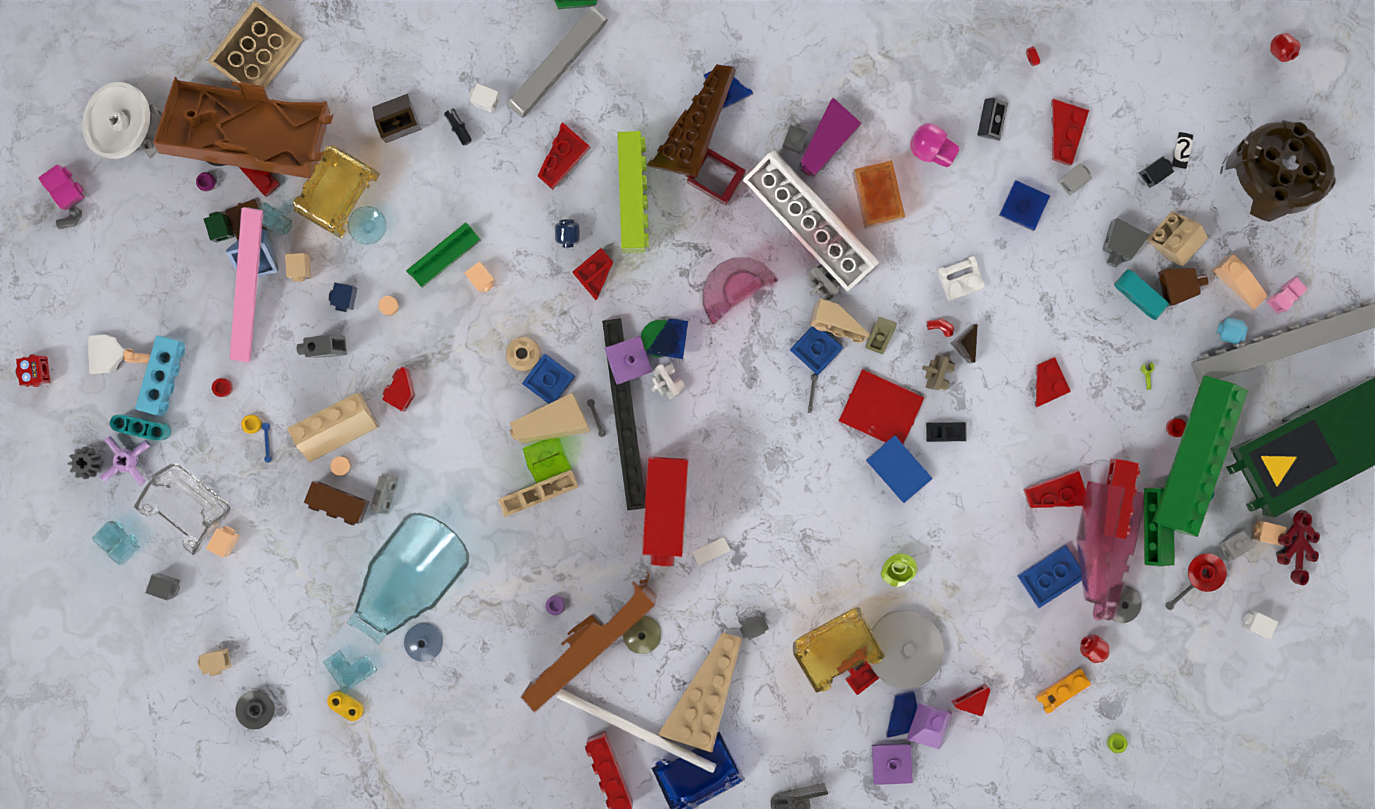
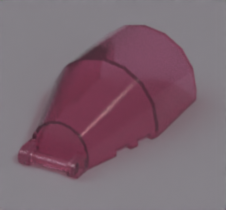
[702,257,779,329]
[1076,481,1144,620]

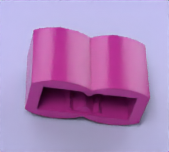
[38,164,85,211]

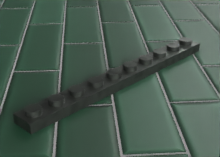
[602,318,645,511]

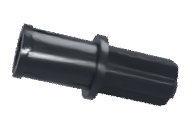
[444,108,472,146]

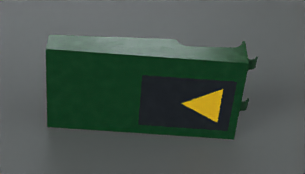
[1226,376,1375,518]

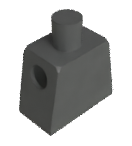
[1102,218,1150,268]
[296,334,347,358]

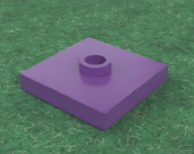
[604,336,652,384]
[872,743,913,785]

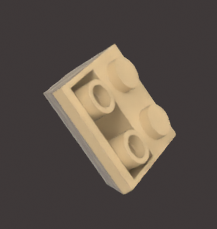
[1147,211,1208,267]

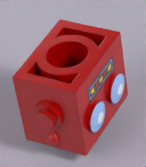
[15,354,51,387]

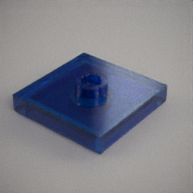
[998,180,1050,231]

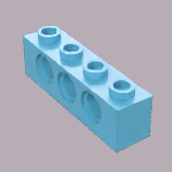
[135,335,185,416]

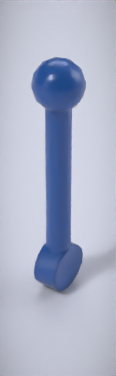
[262,423,272,463]

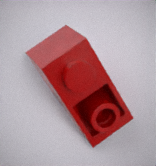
[382,367,415,412]

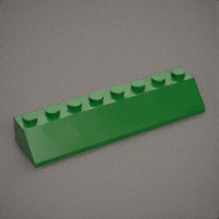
[1153,376,1248,537]

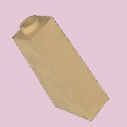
[509,393,591,444]

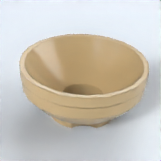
[506,337,541,371]

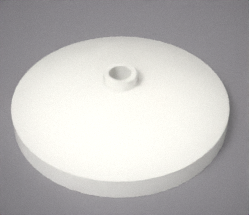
[82,82,150,159]

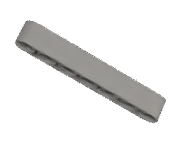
[507,6,608,118]

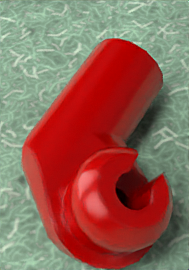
[926,319,955,337]

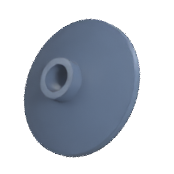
[404,623,443,662]

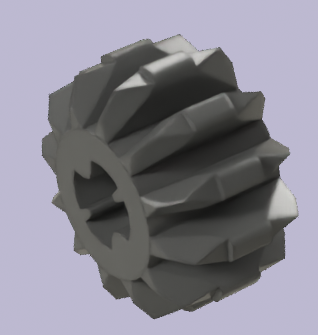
[67,447,104,479]

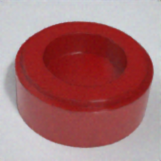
[1026,46,1040,67]
[211,378,233,397]
[1166,418,1186,437]

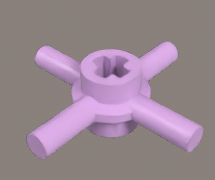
[100,436,151,486]

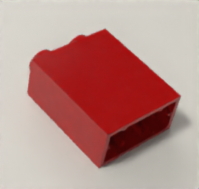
[642,456,688,566]

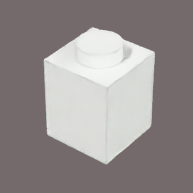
[469,83,501,114]
[1242,610,1279,640]

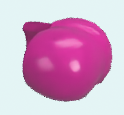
[910,123,959,167]

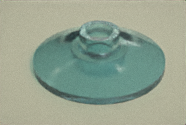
[348,206,387,245]

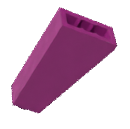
[800,98,861,178]

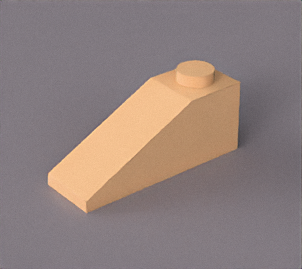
[1212,254,1267,310]

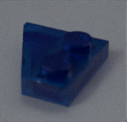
[646,318,688,359]

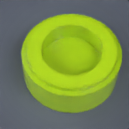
[1106,733,1128,754]

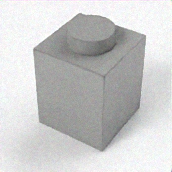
[1057,164,1092,196]

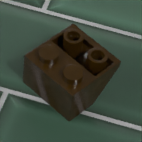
[372,93,422,143]

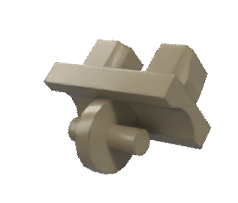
[922,355,956,390]

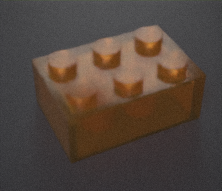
[852,161,905,229]

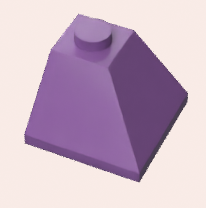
[907,703,952,749]

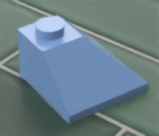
[226,229,278,277]

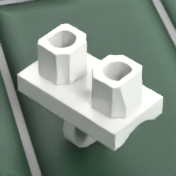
[651,363,685,400]

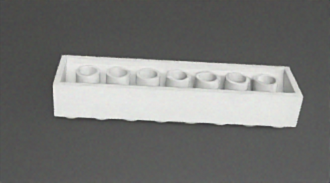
[743,151,879,292]

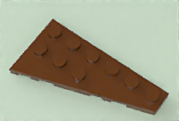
[647,64,736,177]

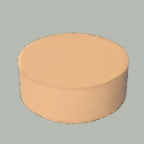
[379,296,399,316]
[330,456,351,476]

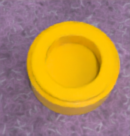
[241,415,262,434]

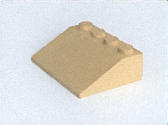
[206,0,303,88]

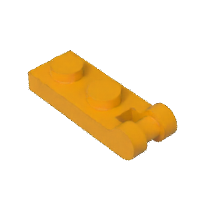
[1036,667,1092,714]

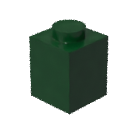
[203,212,234,243]

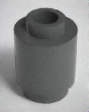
[739,615,769,640]

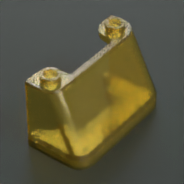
[793,607,885,693]

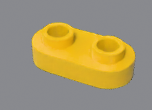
[327,690,364,721]

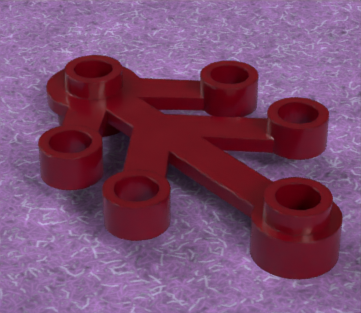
[1277,510,1320,586]

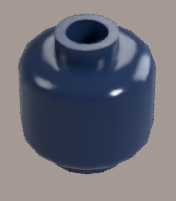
[554,219,580,248]

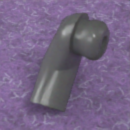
[56,206,82,229]

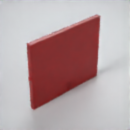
[838,369,925,445]

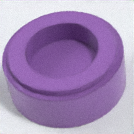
[546,595,565,615]

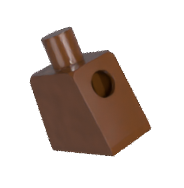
[1158,268,1208,307]

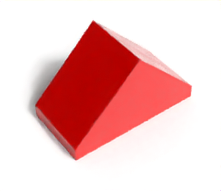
[951,684,991,717]

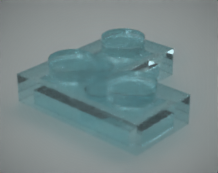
[323,650,377,693]

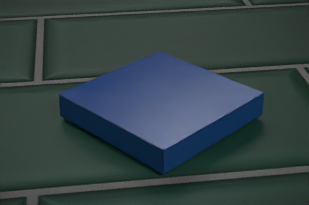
[790,326,844,375]
[522,353,576,404]

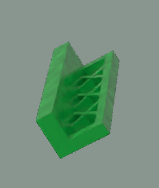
[406,222,481,288]

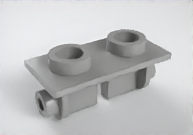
[370,473,399,514]

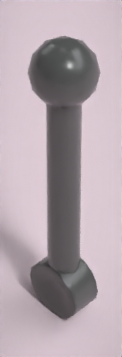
[808,374,818,414]
[587,399,606,437]
[1165,583,1195,610]

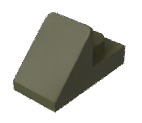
[865,316,897,354]

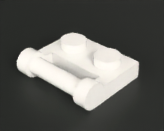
[937,256,985,301]

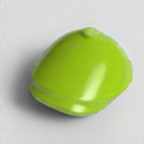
[880,553,918,587]

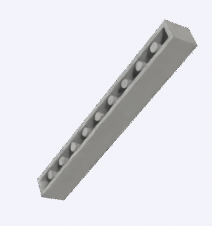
[1191,300,1375,384]

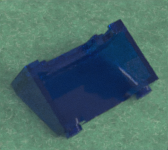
[651,731,745,809]

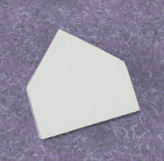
[87,335,126,374]

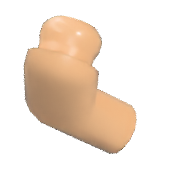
[123,349,151,364]

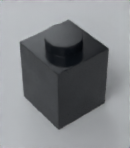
[1139,156,1174,188]

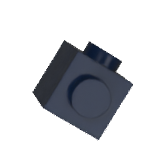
[328,282,357,312]

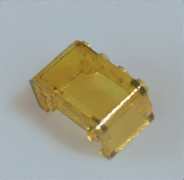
[293,145,380,239]

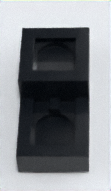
[926,422,967,442]

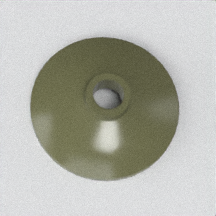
[623,615,661,654]

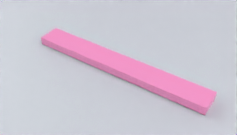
[230,207,263,362]

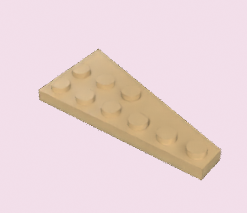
[658,633,742,752]

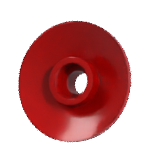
[1188,553,1227,592]

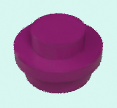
[196,172,216,192]

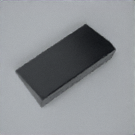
[977,98,1008,141]

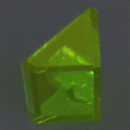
[522,438,572,483]

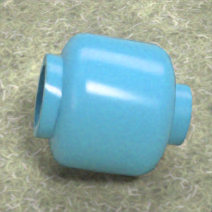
[1216,317,1248,344]

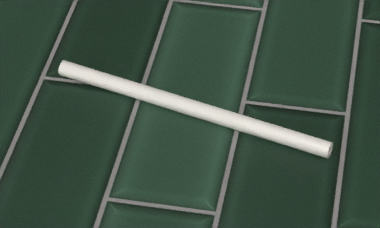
[557,689,717,773]

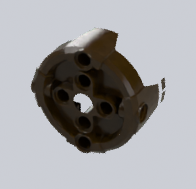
[1220,120,1336,222]

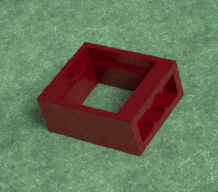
[686,148,746,206]

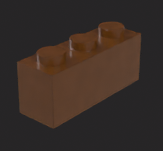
[304,481,370,526]

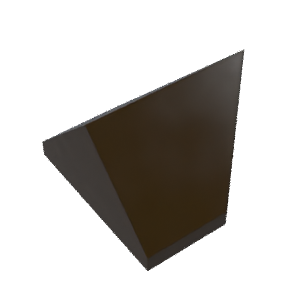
[950,324,978,364]

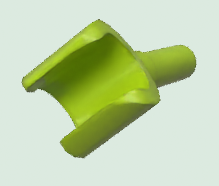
[1140,362,1155,390]

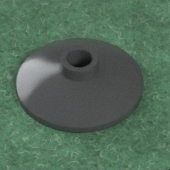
[1102,585,1141,623]
[235,691,274,730]

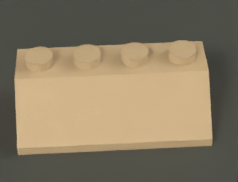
[287,393,378,462]

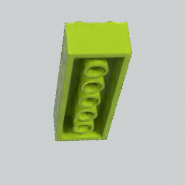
[617,131,649,253]

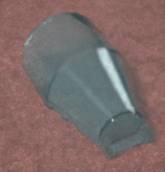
[347,513,469,645]

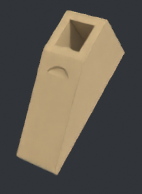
[810,298,870,343]

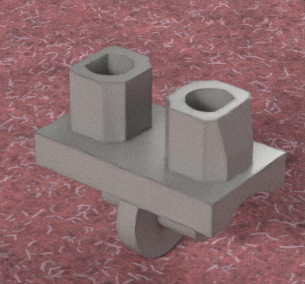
[806,265,841,300]

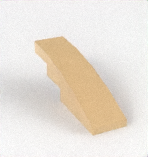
[498,470,578,517]

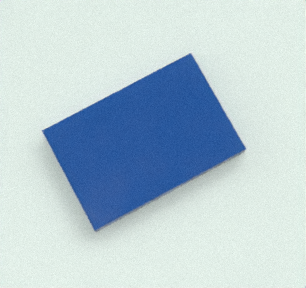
[866,435,933,503]
[1017,544,1087,608]

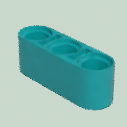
[1114,269,1169,320]
[109,415,171,441]

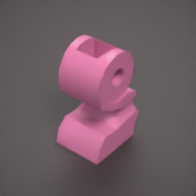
[1266,276,1307,314]

